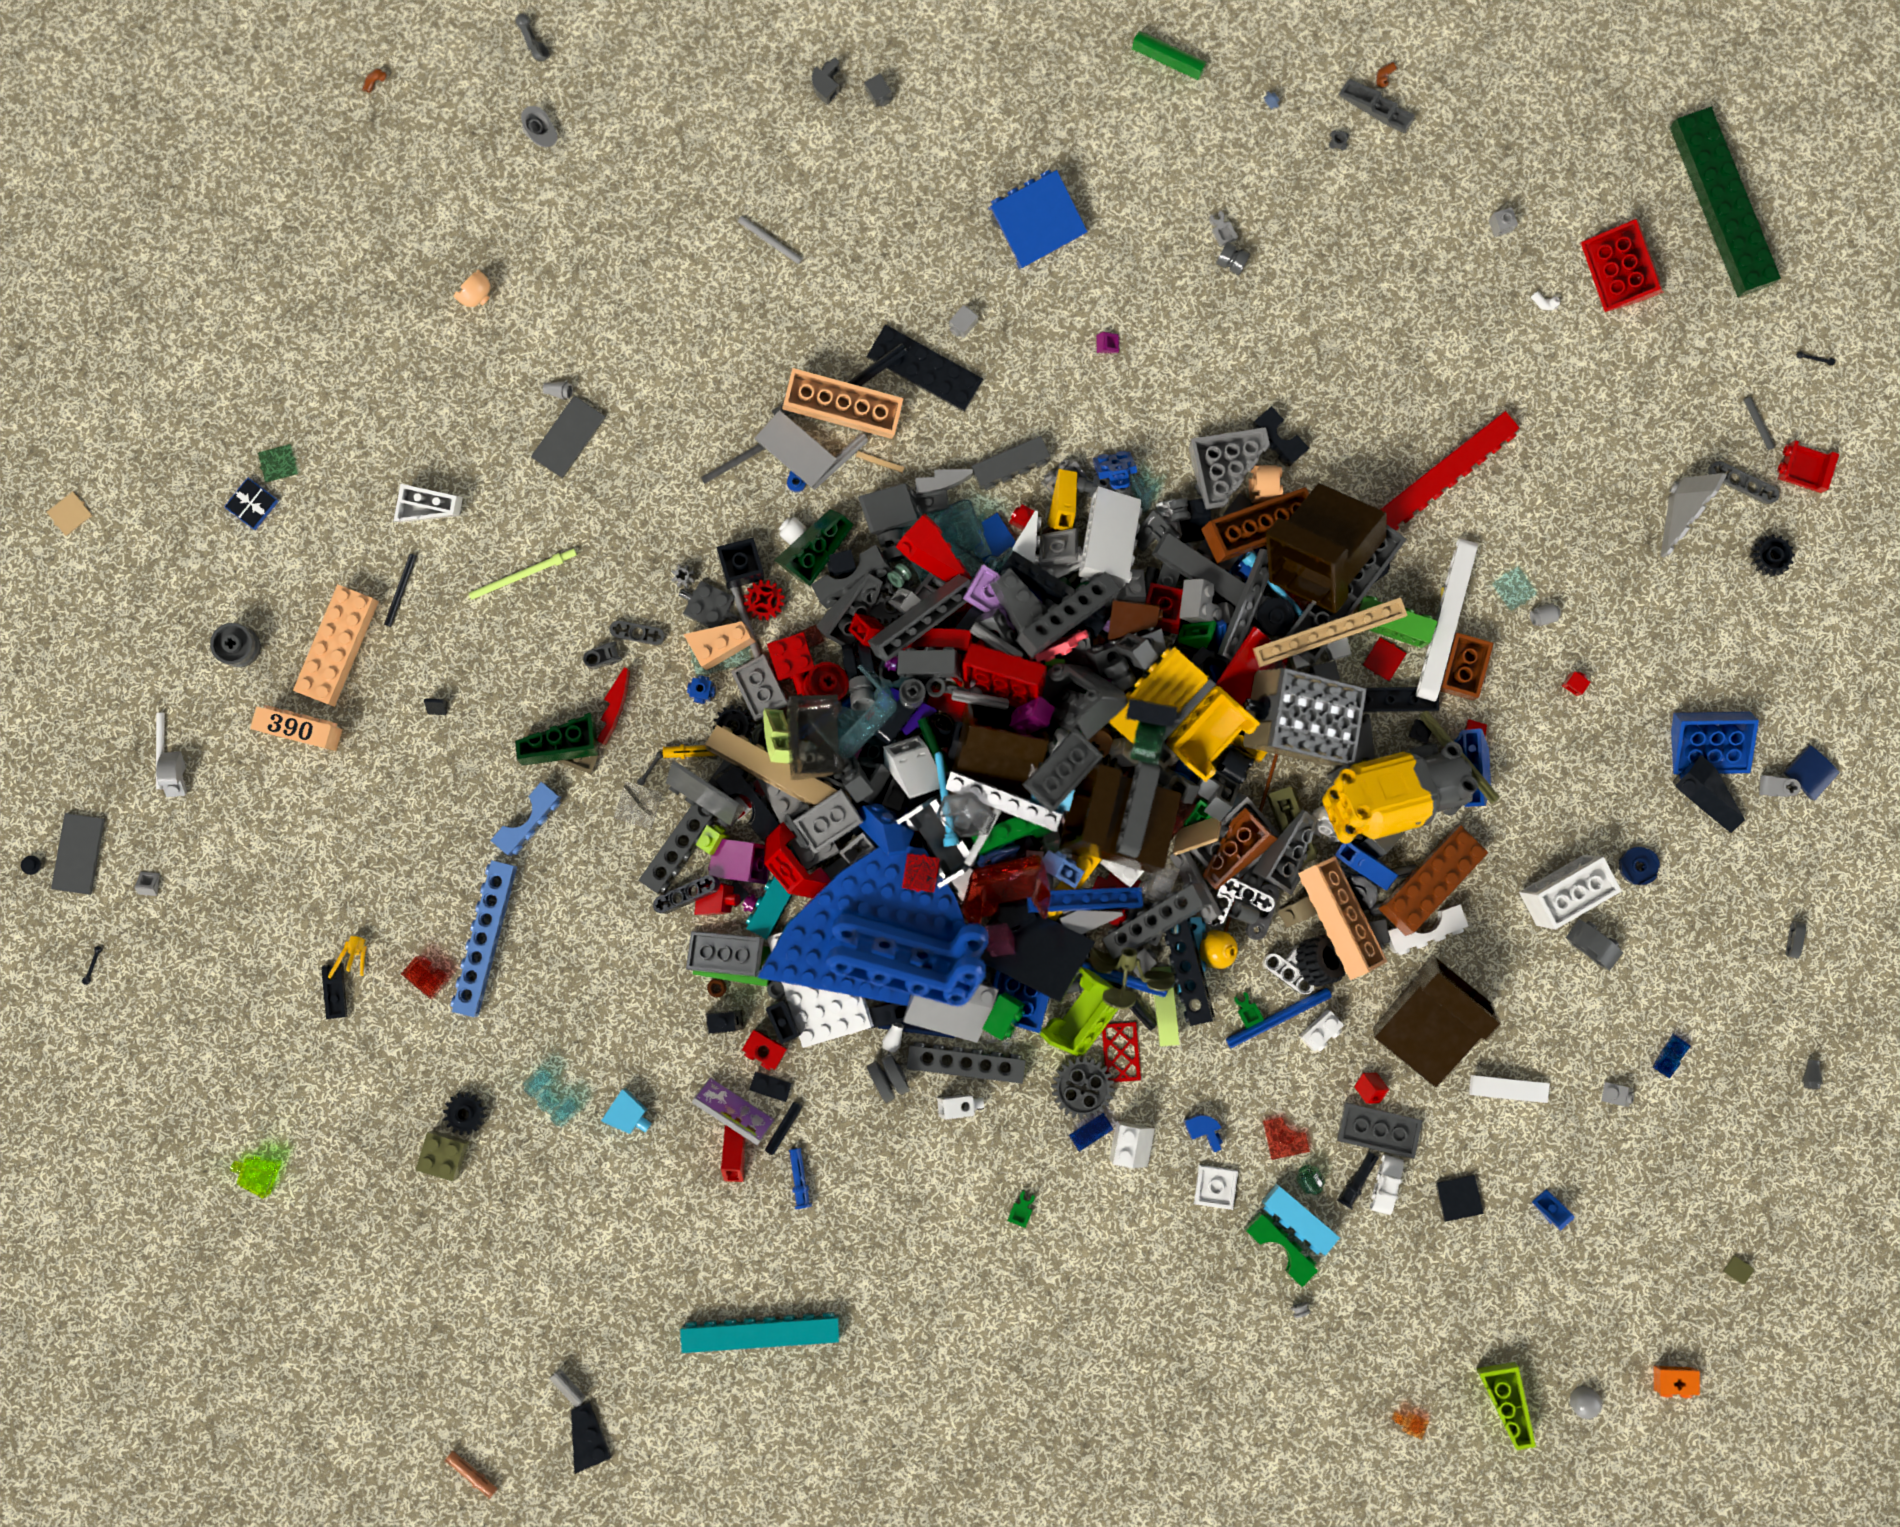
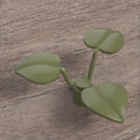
[1090,947,1175,1009]

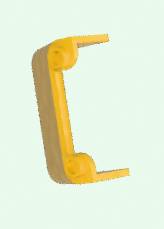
[1166,686,1260,782]

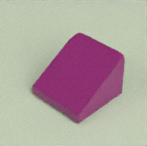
[1096,332,1119,353]

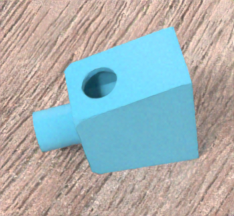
[601,1088,652,1134]

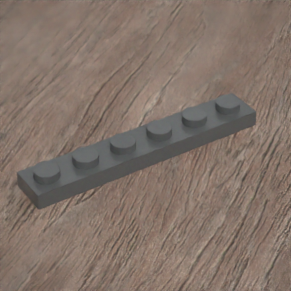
[1217,549,1269,662]

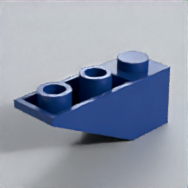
[1335,841,1398,891]

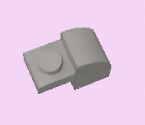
[156,751,187,797]

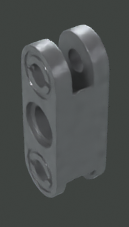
[1245,884,1279,940]

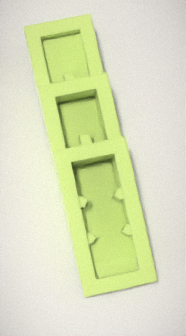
[1151,966,1180,1046]

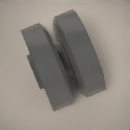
[210,623,261,668]
[867,1053,910,1103]

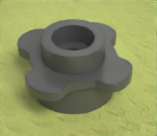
[1329,131,1349,151]

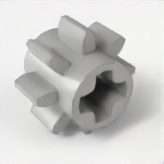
[671,565,695,588]

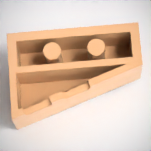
[684,621,756,670]

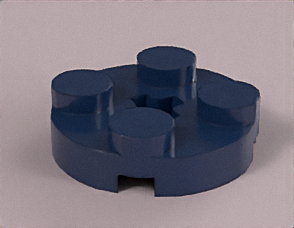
[1619,847,1660,885]

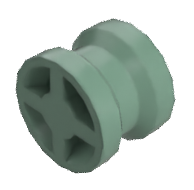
[887,563,912,588]

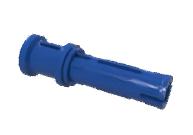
[789,1148,812,1209]

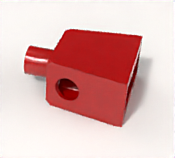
[694,878,741,916]

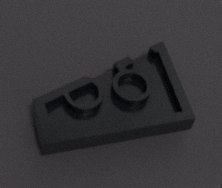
[571,1402,612,1474]

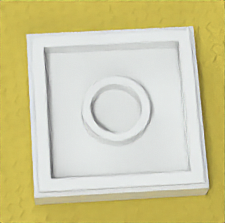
[1194,1164,1238,1210]

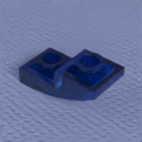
[1652,1033,1691,1079]
[1068,1113,1114,1152]

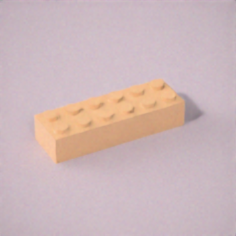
[782,368,904,439]
[293,584,379,707]
[1298,856,1388,980]

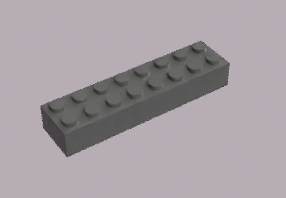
[1284,524,1407,665]

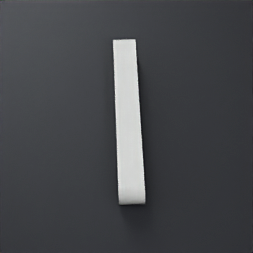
[1416,538,1478,702]

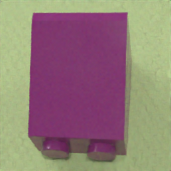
[708,839,770,884]

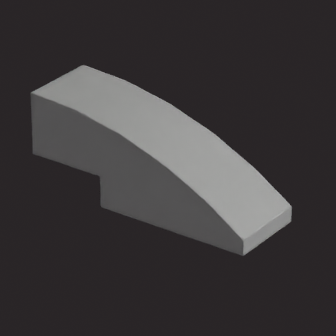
[915,469,972,495]

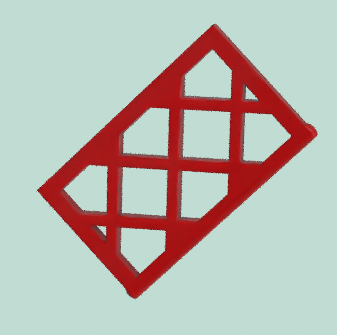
[1102,1022,1141,1082]

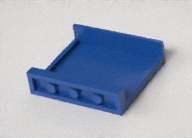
[988,169,1087,269]

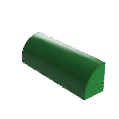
[1132,30,1207,81]

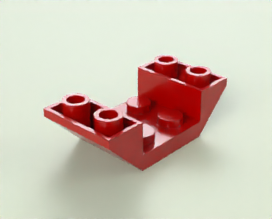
[764,822,831,898]

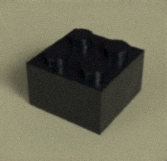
[716,538,764,589]

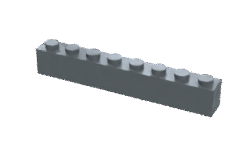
[1151,533,1283,636]

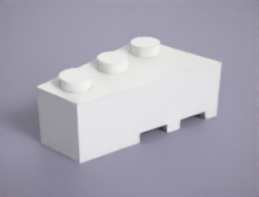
[394,484,463,522]

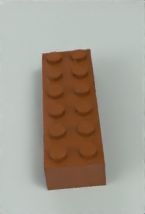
[1201,487,1309,564]
[1378,825,1489,936]

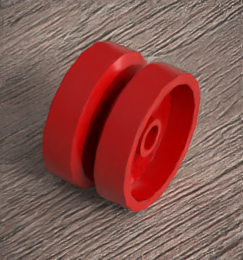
[801,662,849,710]

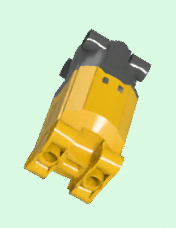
[1322,742,1478,844]

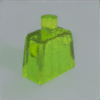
[230,1156,282,1199]

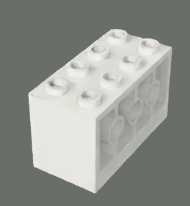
[1519,855,1621,929]

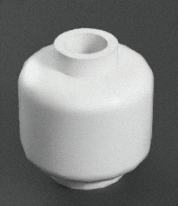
[779,517,807,545]

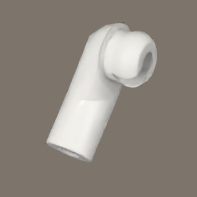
[1531,291,1560,310]

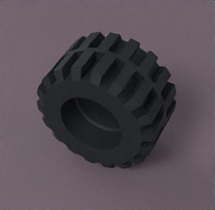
[1296,934,1346,987]

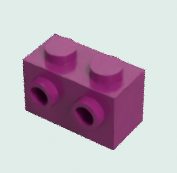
[1009,697,1055,735]

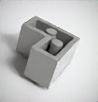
[1179,579,1223,623]

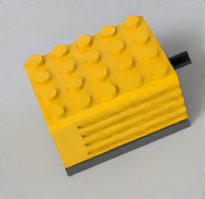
[1109,646,1216,758]

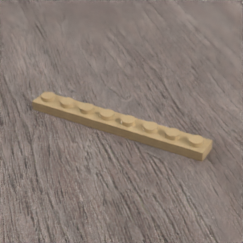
[1253,597,1408,668]

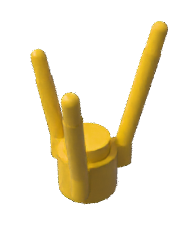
[328,936,367,978]

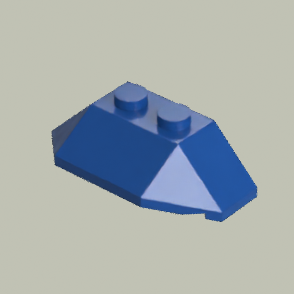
[1454,729,1491,807]
[857,803,914,856]

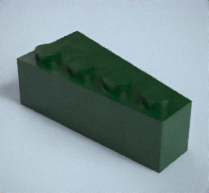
[515,712,598,766]

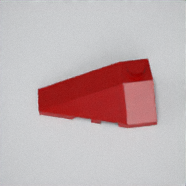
[896,514,972,582]

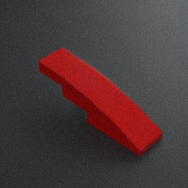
[903,628,973,651]
[596,667,630,746]

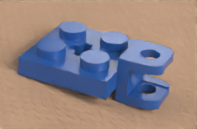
[1093,451,1137,489]

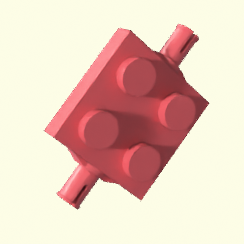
[1028,630,1089,662]

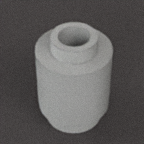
[1530,603,1561,626]

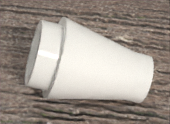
[882,1023,904,1052]

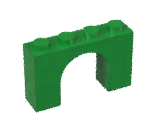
[971,817,1054,858]

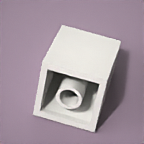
[1109,1121,1155,1168]

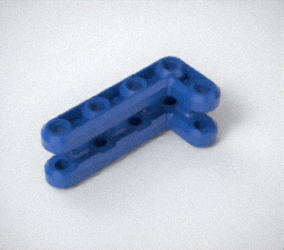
[827,914,989,1006]

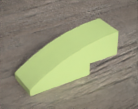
[763,708,793,763]

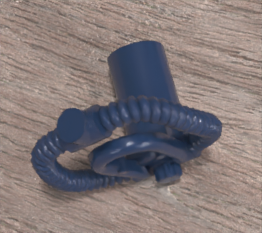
[977,822,1020,867]

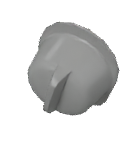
[521,106,558,147]

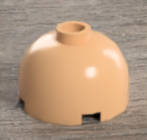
[453,269,490,307]

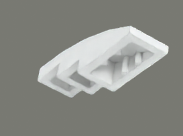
[1469,1075,1549,1103]

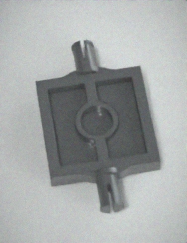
[678,581,740,628]

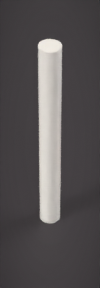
[156,713,165,789]
[964,808,1002,866]

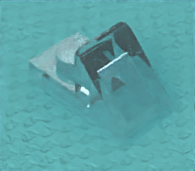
[1129,473,1157,513]

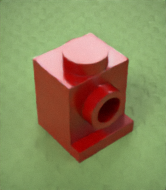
[1009,504,1035,531]

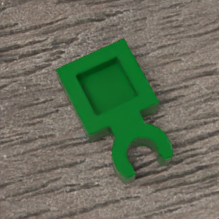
[1234,992,1264,1029]
[1007,1190,1035,1228]

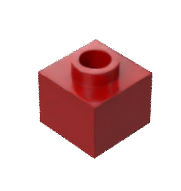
[1561,671,1591,696]

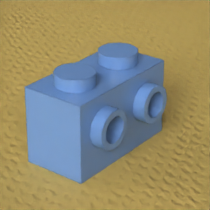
[1039,850,1085,888]

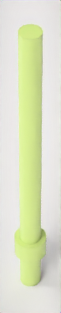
[469,548,577,600]

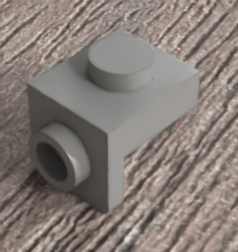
[1601,1082,1634,1107]

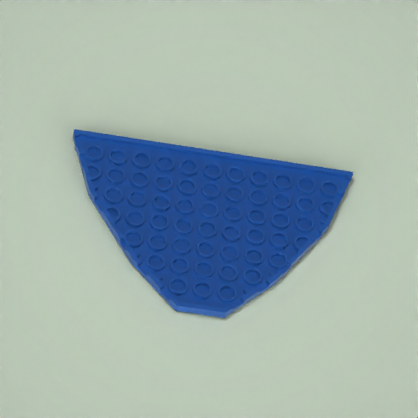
[757,846,982,1006]

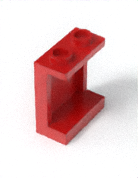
[1777,440,1839,493]

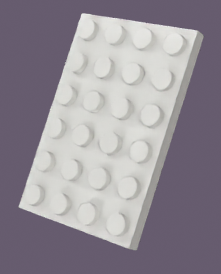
[767,932,874,1048]

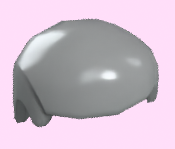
[1569,1386,1603,1420]

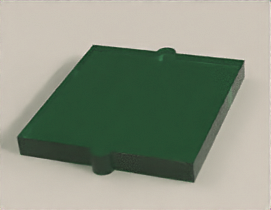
[258,444,298,483]

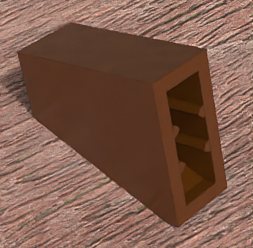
[1108,598,1163,640]

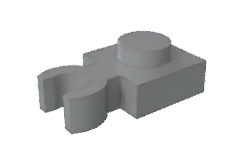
[1209,211,1238,248]

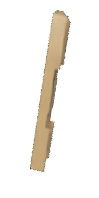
[856,451,905,473]

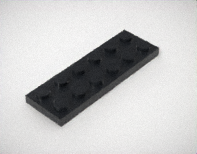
[866,324,983,412]

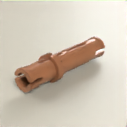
[445,1450,498,1499]

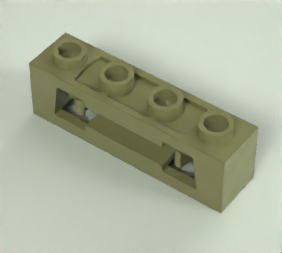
[1267,786,1318,864]

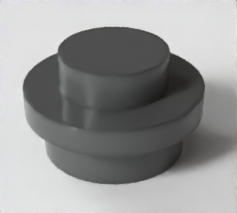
[767,981,785,999]

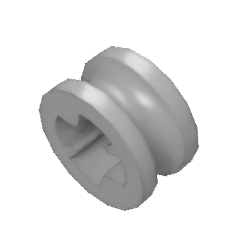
[1291,1302,1311,1318]

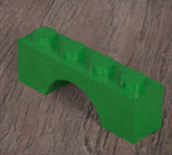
[1244,1212,1318,1288]

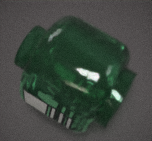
[1296,1164,1325,1195]

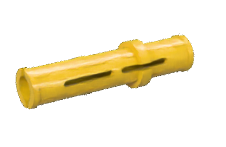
[663,744,717,759]

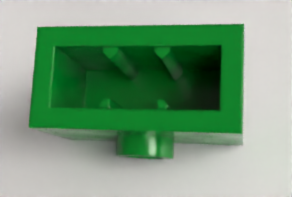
[982,992,1025,1041]

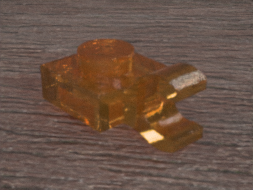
[1391,1412,1429,1440]

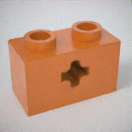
[1654,1366,1700,1398]

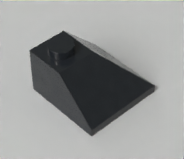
[1180,498,1211,543]

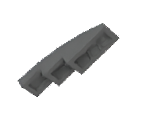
[1339,79,1415,134]

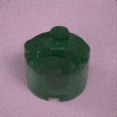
[1130,721,1166,765]

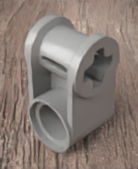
[1759,776,1801,797]

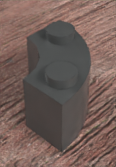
[1565,919,1623,971]

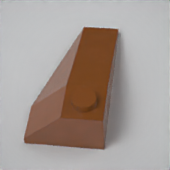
[1203,808,1278,890]

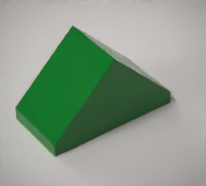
[1177,621,1216,649]
[1181,798,1211,827]

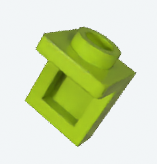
[696,824,730,855]

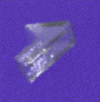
[981,1027,1020,1053]

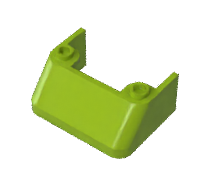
[1038,967,1118,1056]

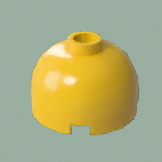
[1200,930,1238,969]

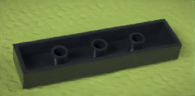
[1363,687,1439,713]

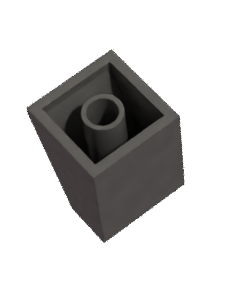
[858,483,922,536]

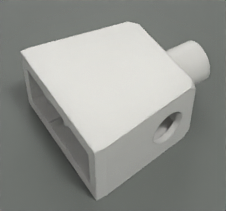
[937,1094,984,1120]

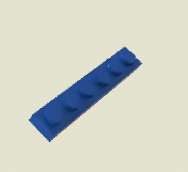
[1026,887,1143,913]

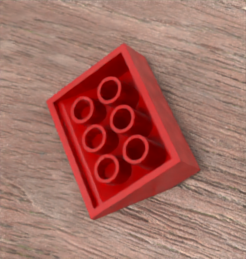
[1581,219,1664,312]
[1214,627,1288,712]
[963,643,1046,708]

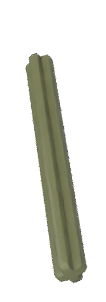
[1419,711,1500,804]

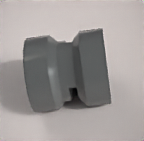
[1169,498,1191,522]

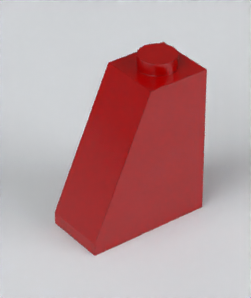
[721,1125,746,1182]

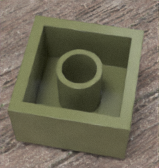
[415,1130,470,1182]

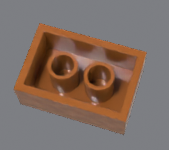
[1440,632,1494,701]

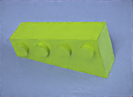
[1476,1362,1536,1451]

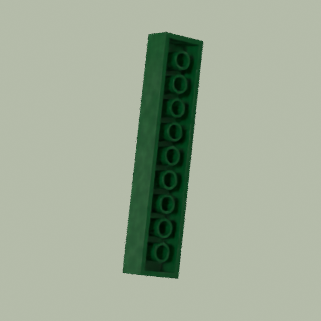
[1669,106,1781,298]

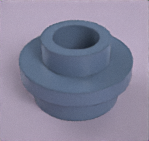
[1263,91,1280,110]

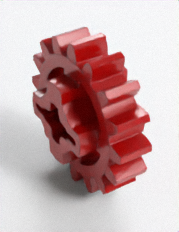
[744,580,785,622]

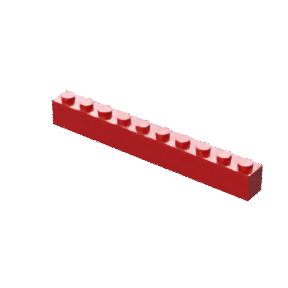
[1380,411,1520,531]

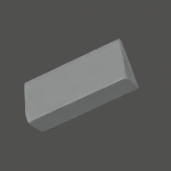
[549,1369,586,1407]

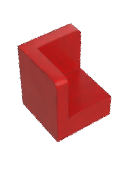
[1354,1072,1390,1104]

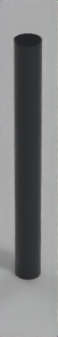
[384,554,417,627]

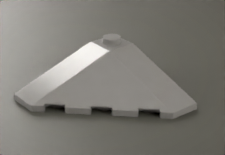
[1189,427,1270,509]
[1660,473,1726,558]

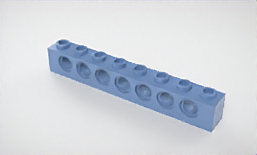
[451,860,518,1017]

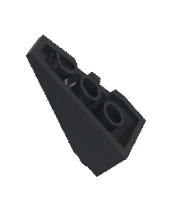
[1672,754,1745,833]

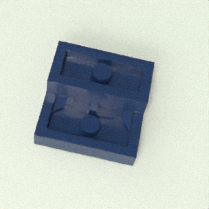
[1784,745,1840,801]

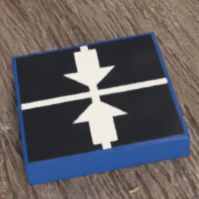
[224,477,279,531]

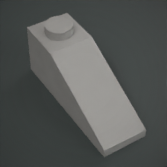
[1060,910,1123,934]

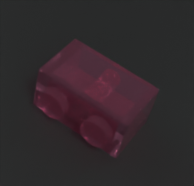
[984,923,1015,957]

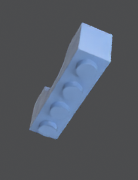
[490,782,562,856]

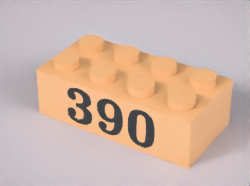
[250,705,343,751]

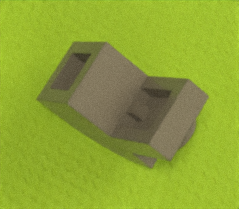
[1278,895,1317,928]

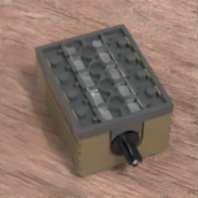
[1243,668,1367,765]

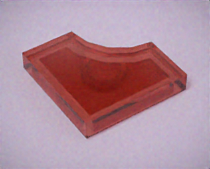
[1263,1117,1310,1160]

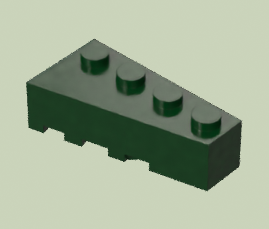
[774,509,854,586]

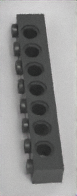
[638,760,749,894]

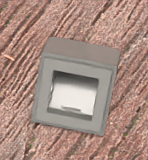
[134,871,160,896]

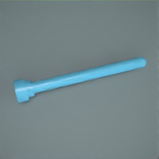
[1242,550,1303,617]
[935,752,960,847]

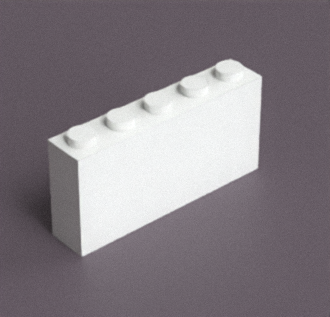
[1079,487,1143,589]

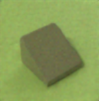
[1723,1255,1755,1285]

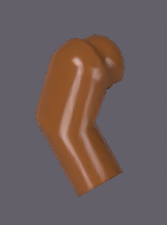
[1376,62,1396,88]
[362,69,386,93]

